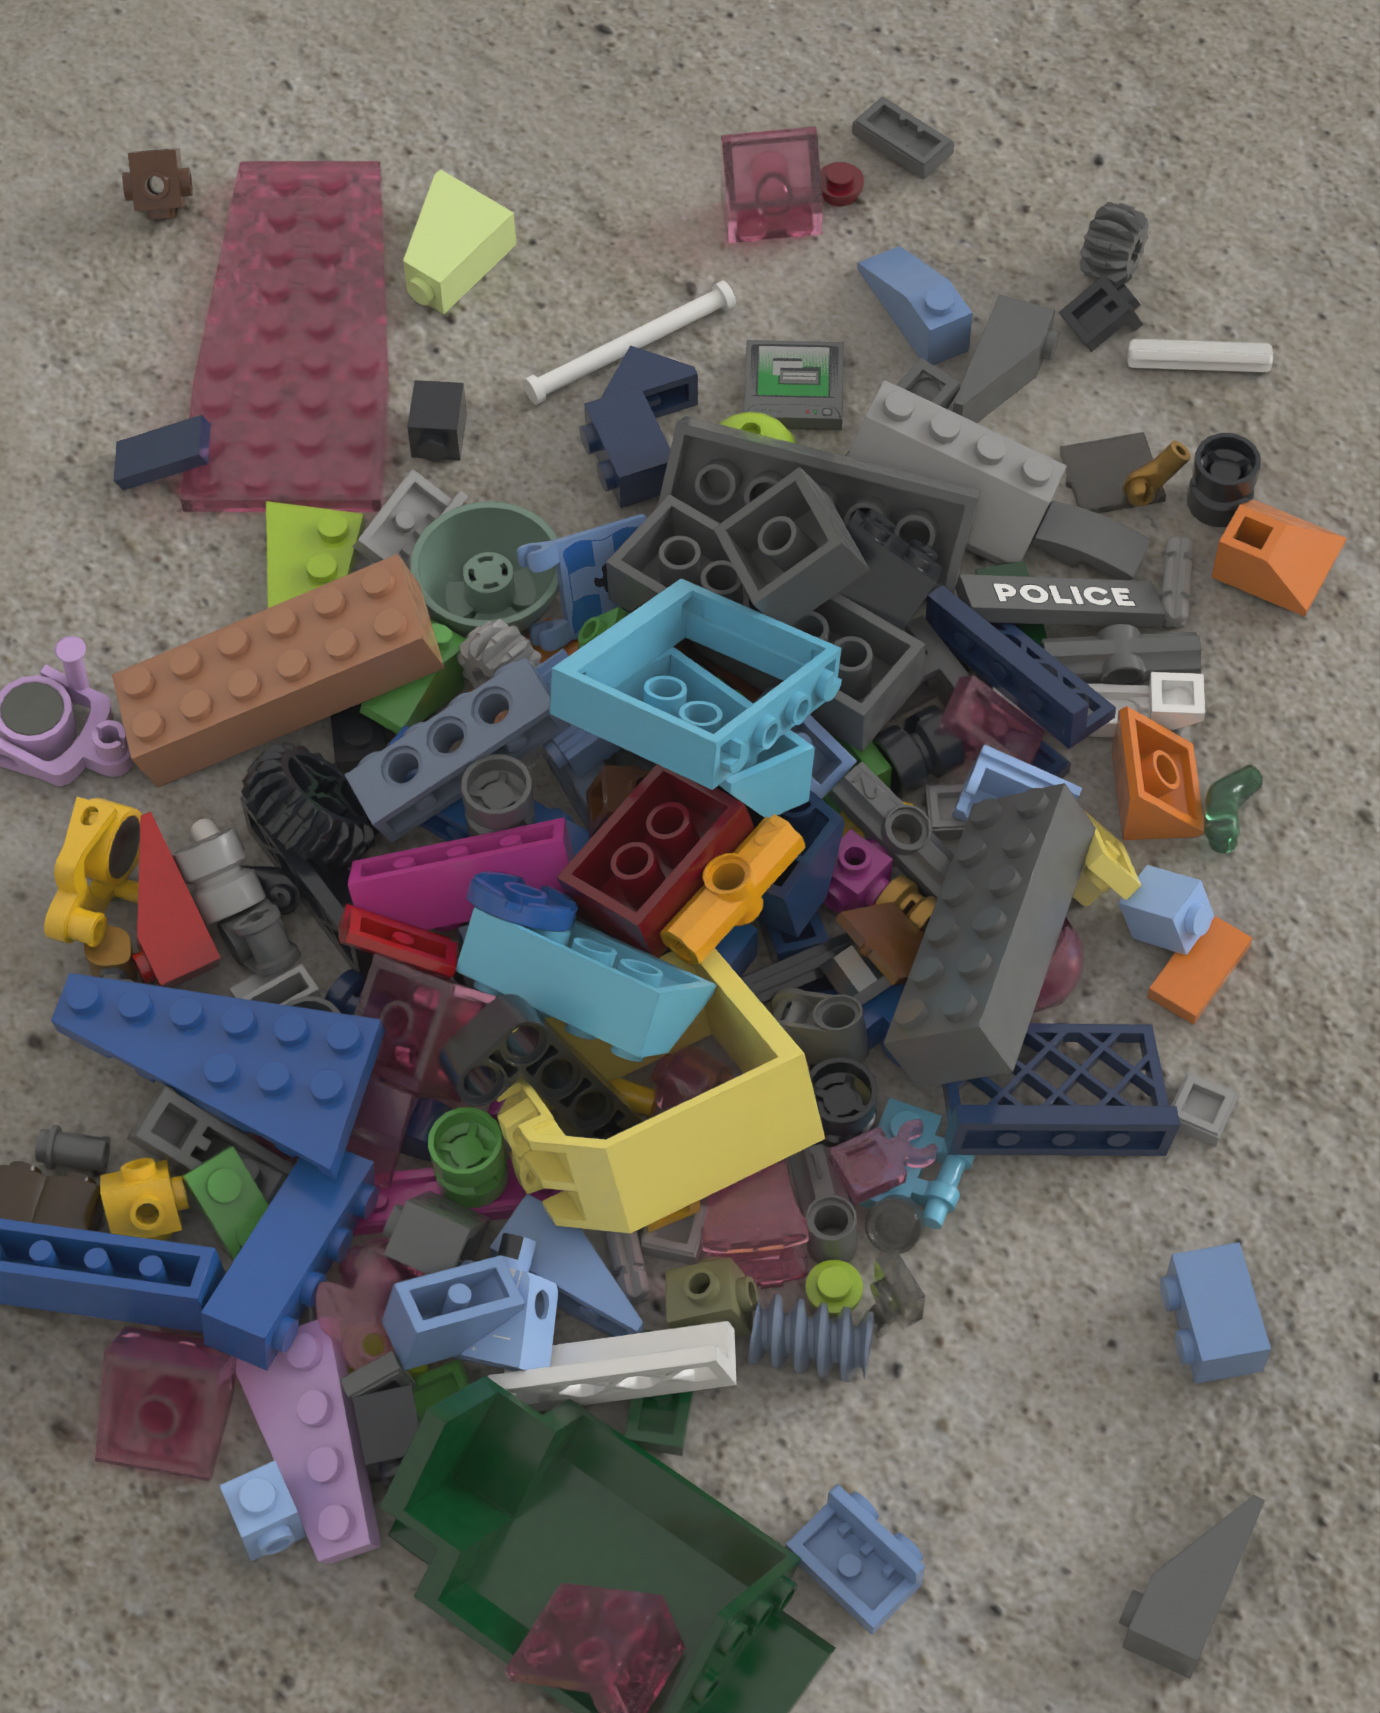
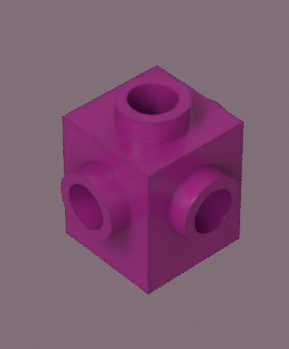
[823,829,893,914]

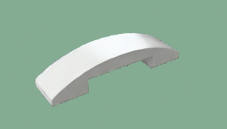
[993,672,1205,737]

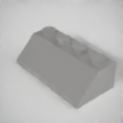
[847,380,1067,565]

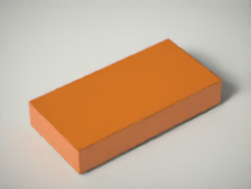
[1147,915,1253,1025]

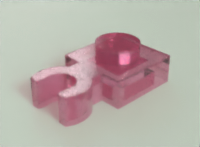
[829,1119,938,1205]

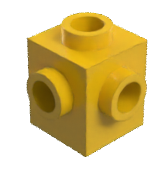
[100,1158,190,1241]

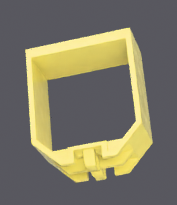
[496,948,825,1234]

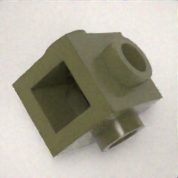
[665,1256,759,1337]

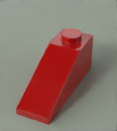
[131,811,221,988]

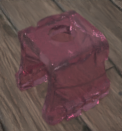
[701,1158,809,1289]

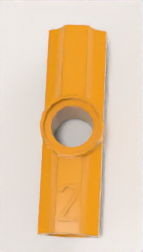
[660,814,805,966]

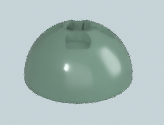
[410,501,559,637]

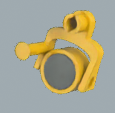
[44,797,142,948]

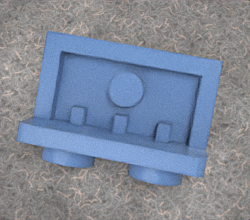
[785,1484,925,1635]

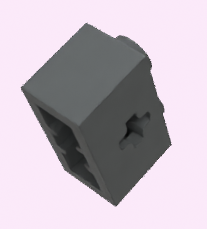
[383,1191,492,1274]

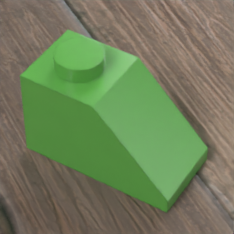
[360,619,466,734]

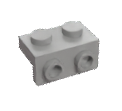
[352,469,468,572]

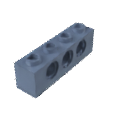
[345,657,572,843]

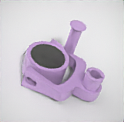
[0,636,134,786]

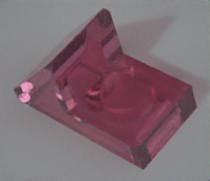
[940,675,1046,765]

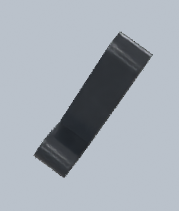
[439,994,643,1140]

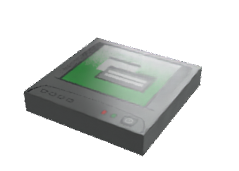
[744,340,844,430]

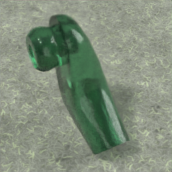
[1204,764,1263,854]

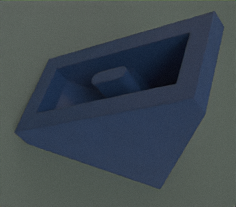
[602,345,698,418]

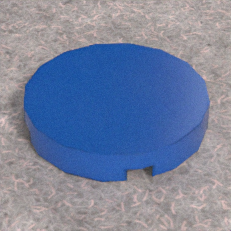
[466,871,578,931]

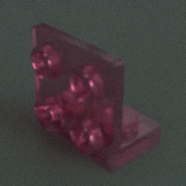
[505,1583,686,1713]

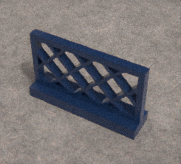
[942,1023,1180,1156]

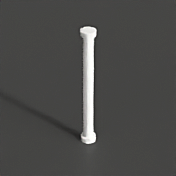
[523,280,736,406]

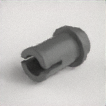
[35,1125,111,1173]

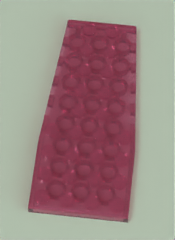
[180,161,390,512]

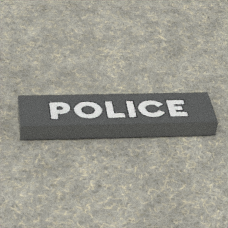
[955,574,1166,628]

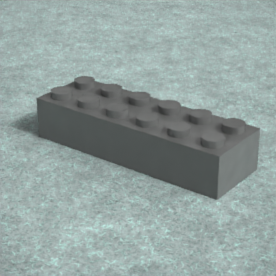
[657,416,981,594]
[606,494,926,752]
[883,783,1096,1088]

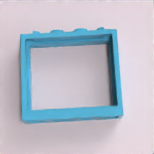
[550,579,842,790]

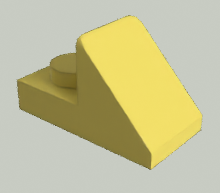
[1073,811,1142,906]

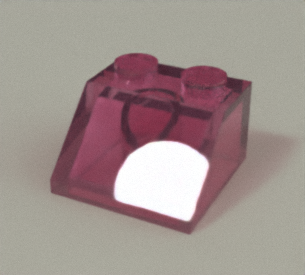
[721,126,823,243]
[95,1326,237,1481]

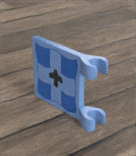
[517,514,647,651]

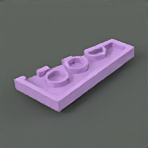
[228,1316,382,1564]

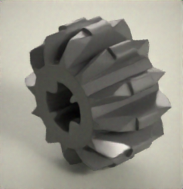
[1079,202,1149,287]

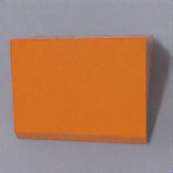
[1111,706,1206,840]

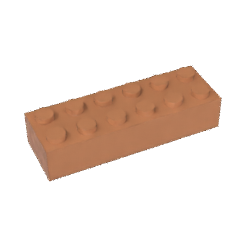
[112,554,445,787]

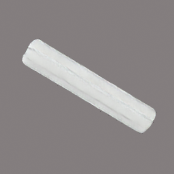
[1127,339,1273,373]

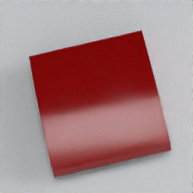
[338,904,457,979]

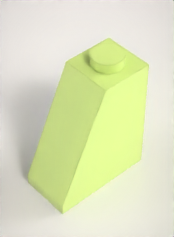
[403,169,516,315]

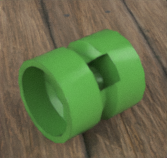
[428,1107,509,1208]

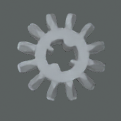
[457,619,541,711]

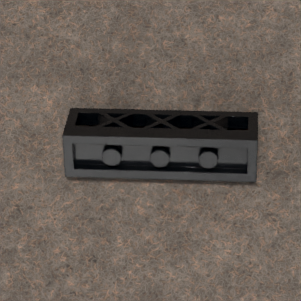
[240,796,395,978]

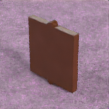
[835,902,925,986]

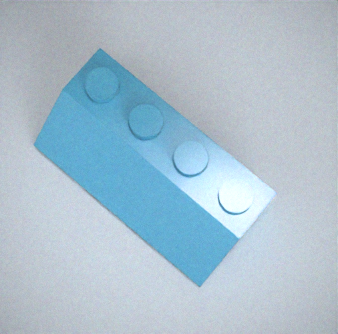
[614,647,815,817]
[455,907,717,1062]

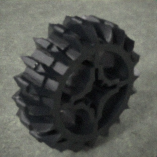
[241,742,380,870]

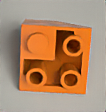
[1211,499,1347,617]

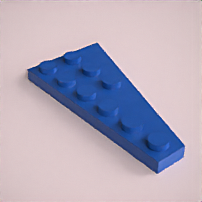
[51,973,386,1180]

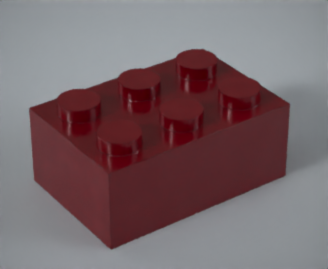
[556,764,755,958]

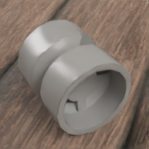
[172,827,266,925]

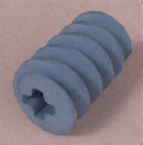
[748,1294,875,1382]

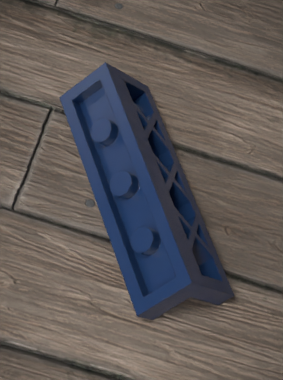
[925,585,1116,749]

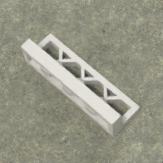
[488,1321,737,1412]

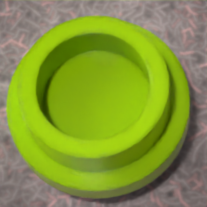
[805,1260,863,1317]

